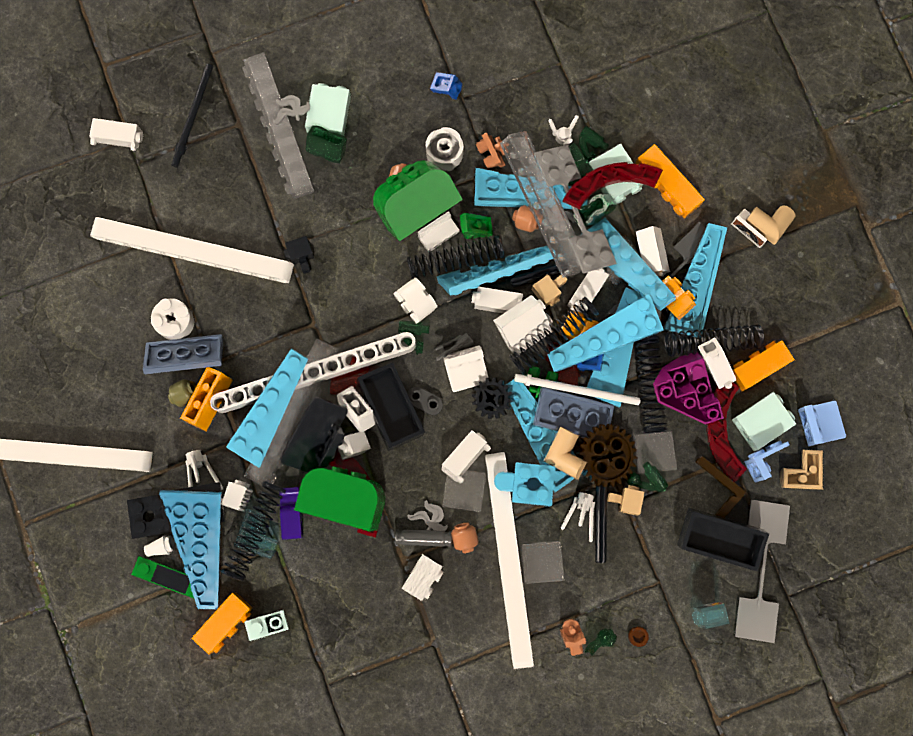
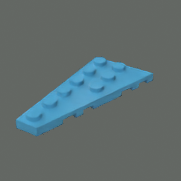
[159,490,222,609]

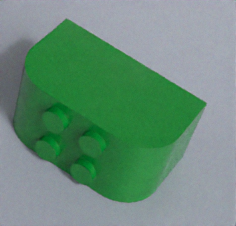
[373,160,463,241]
[294,466,385,531]

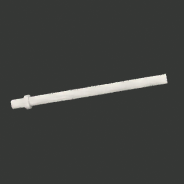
[514,374,640,405]

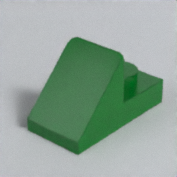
[460,213,493,239]

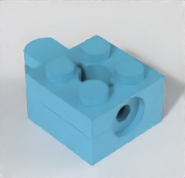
[494,462,555,507]

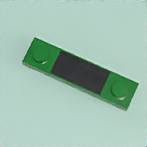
[131,556,194,599]

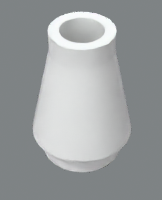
[144,535,175,557]

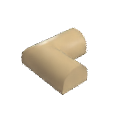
[745,206,795,245]
[544,427,587,480]
[780,450,823,490]

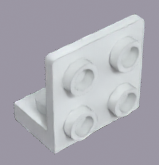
[443,345,488,392]

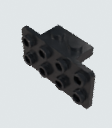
[280,396,348,472]

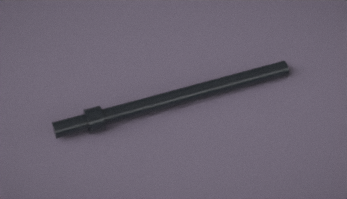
[171,64,213,168]

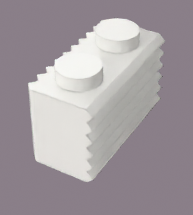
[337,386,375,433]
[221,480,253,511]
[402,554,444,601]

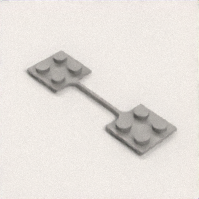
[534,145,617,274]
[735,500,790,643]

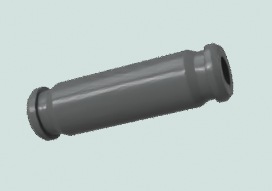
[395,529,452,547]

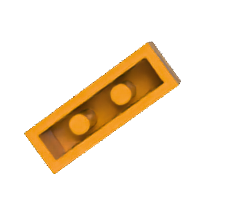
[732,341,795,392]
[180,367,233,432]
[191,592,253,654]

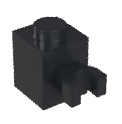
[284,236,314,274]

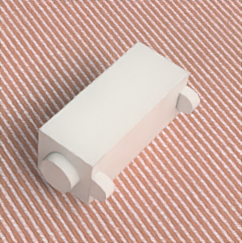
[89,118,143,151]
[636,226,670,278]
[567,268,609,315]
[471,287,523,314]
[698,338,736,389]
[442,431,491,483]

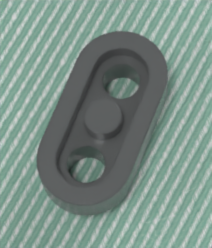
[407,387,443,415]

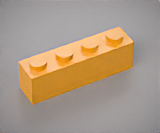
[635,144,705,219]

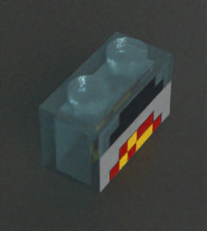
[692,602,730,629]

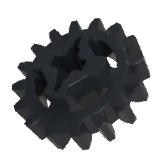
[472,377,514,419]

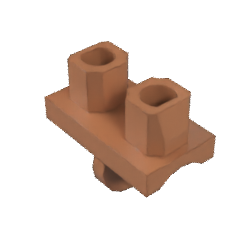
[476,132,509,169]
[560,619,586,656]

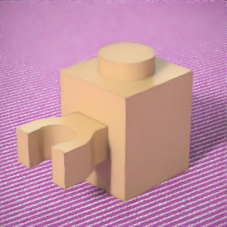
[531,274,568,307]
[607,485,644,516]

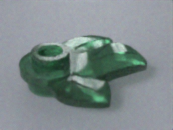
[584,629,617,656]

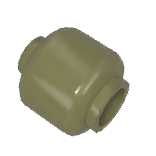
[168,379,196,407]

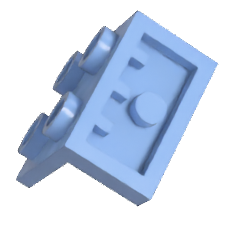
[798,401,846,447]
[744,440,790,482]

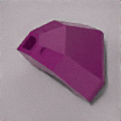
[653,352,724,424]

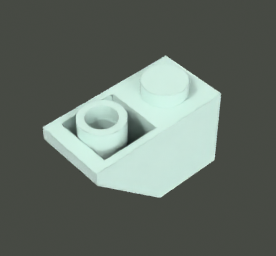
[245,610,289,641]

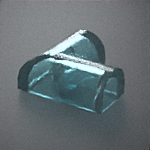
[234,509,278,559]

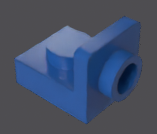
[430,72,462,100]
[576,354,604,371]

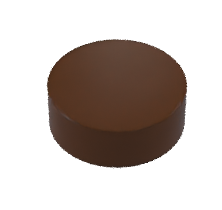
[628,626,649,647]

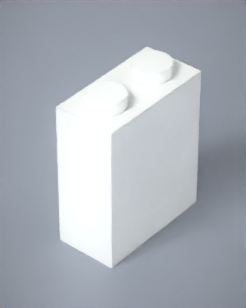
[493,295,553,354]

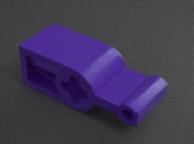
[279,487,304,540]

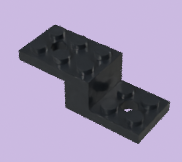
[127,482,226,539]

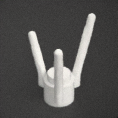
[549,115,579,145]
[185,450,223,490]
[561,492,595,542]

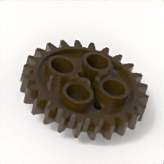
[576,424,638,487]

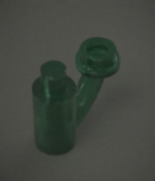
[579,126,609,164]
[398,320,430,355]
[627,462,668,492]

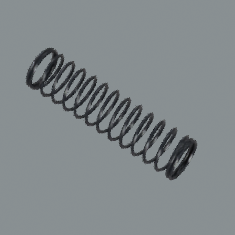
[407,235,504,280]
[509,296,599,375]
[665,324,764,357]
[635,335,667,434]
[221,480,287,582]

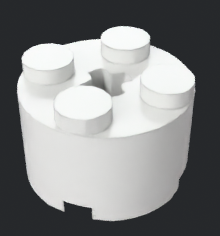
[426,127,463,171]
[393,278,437,324]
[151,299,194,340]

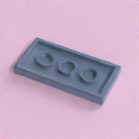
[143,334,223,374]
[533,387,614,438]

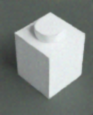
[338,432,371,460]

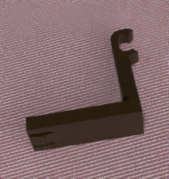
[695,456,746,518]

